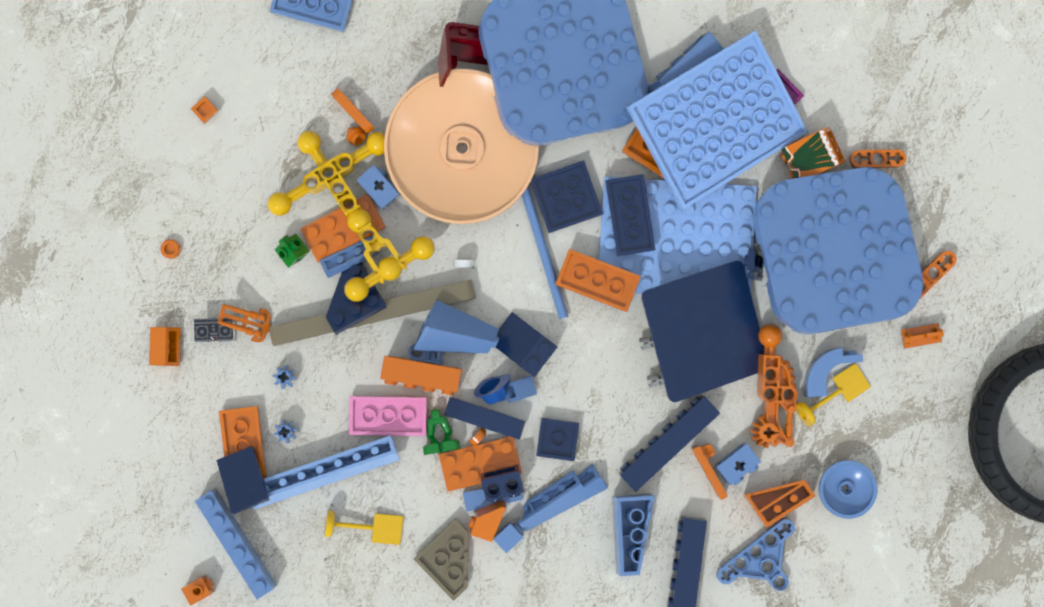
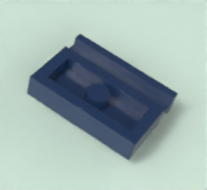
[744,250,763,281]

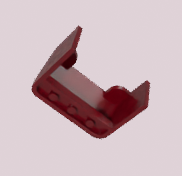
[438,22,488,87]

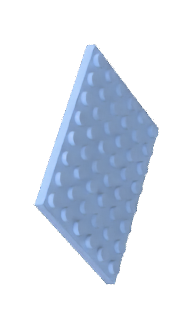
[626,31,808,209]
[599,177,757,294]

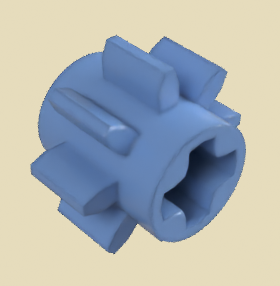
[272,365,298,389]
[273,420,298,444]

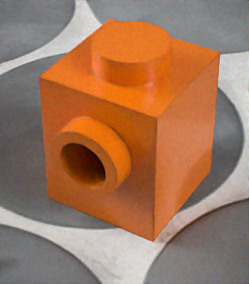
[181,575,215,606]

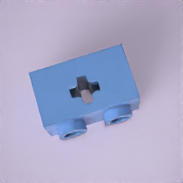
[357,165,401,211]
[714,442,761,486]

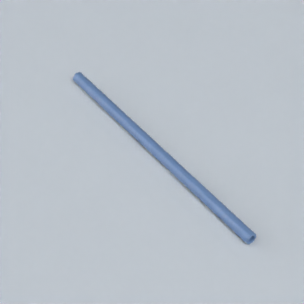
[522,186,568,319]

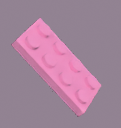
[349,396,427,436]

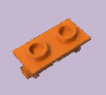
[901,323,944,349]

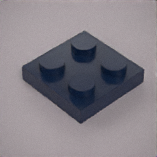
[536,418,580,461]

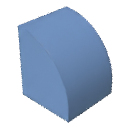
[505,376,537,403]

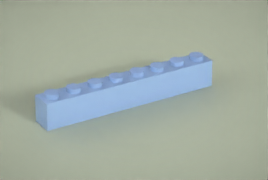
[252,435,401,509]

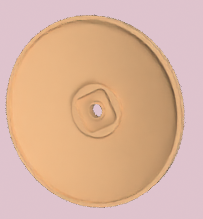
[384,69,539,224]

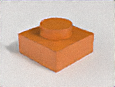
[191,96,219,124]

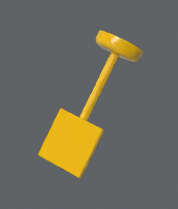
[796,363,871,427]
[324,510,403,545]

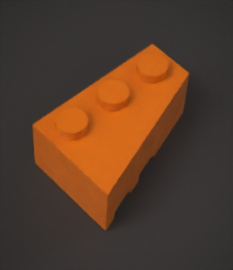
[743,480,815,528]

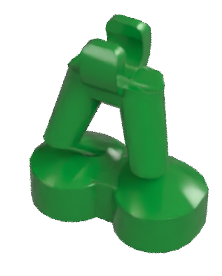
[423,409,461,455]

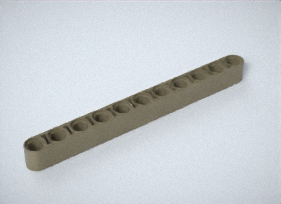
[269,280,476,346]

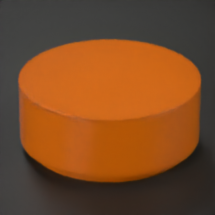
[160,239,181,259]
[469,427,486,446]

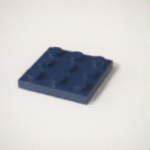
[531,160,603,233]

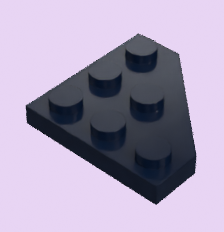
[326,262,387,335]

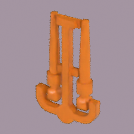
[217,304,271,343]

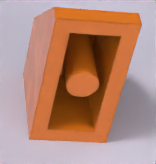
[468,500,506,542]

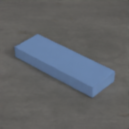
[320,236,380,278]
[463,481,523,512]

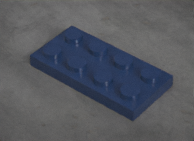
[605,174,656,257]

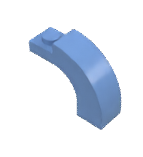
[804,348,863,397]

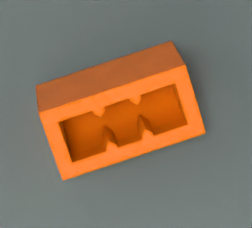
[149,327,181,366]

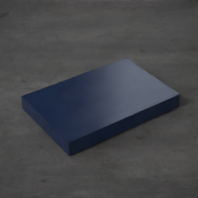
[216,446,270,515]

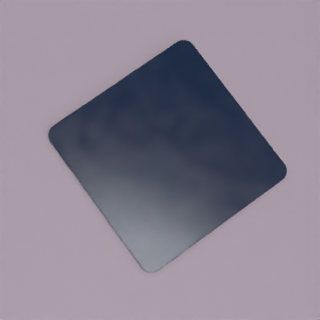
[641,261,764,402]

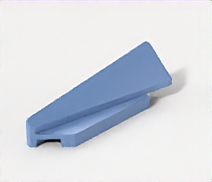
[518,464,608,531]

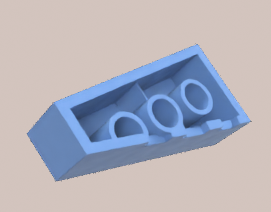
[647,31,724,94]
[612,494,655,576]

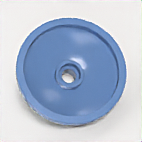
[819,460,877,519]

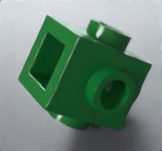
[275,234,310,268]

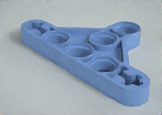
[716,518,795,591]

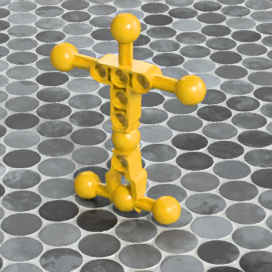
[267,130,435,301]

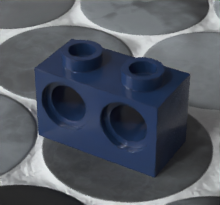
[480,465,524,502]

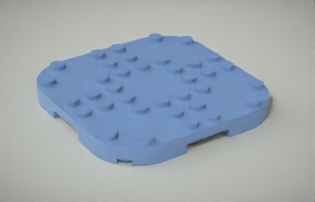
[478,0,648,146]
[753,167,923,335]

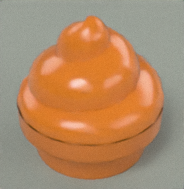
[347,127,366,146]

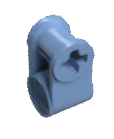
[408,343,444,365]

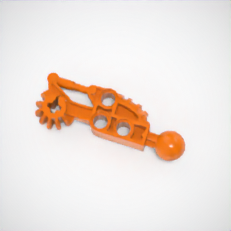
[749,323,798,448]

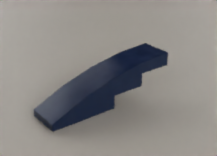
[444,397,526,440]

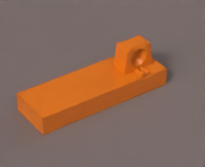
[691,443,728,500]

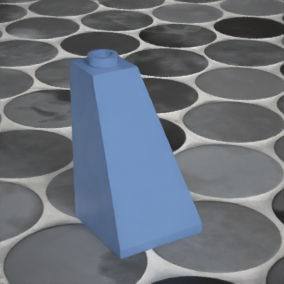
[413,300,499,354]

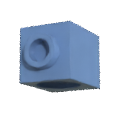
[493,521,524,554]

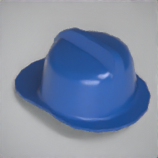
[474,374,511,404]

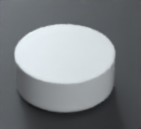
[454,259,473,268]

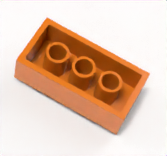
[380,355,463,395]

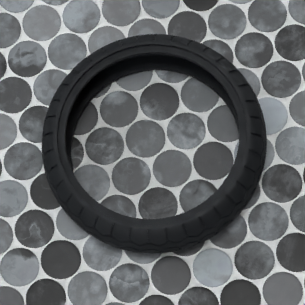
[968,344,1044,523]

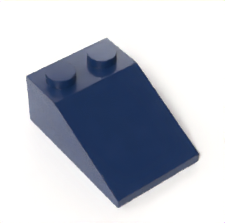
[496,312,558,377]

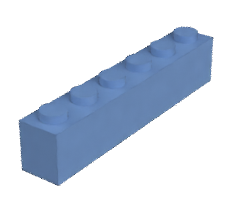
[195,488,277,599]

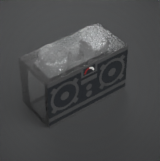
[194,318,237,346]

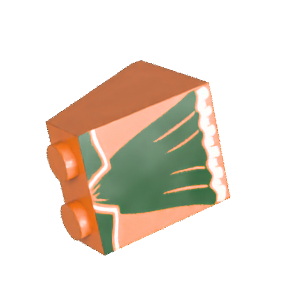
[781,127,846,179]

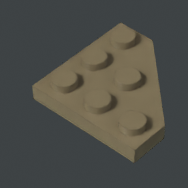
[414,518,469,601]

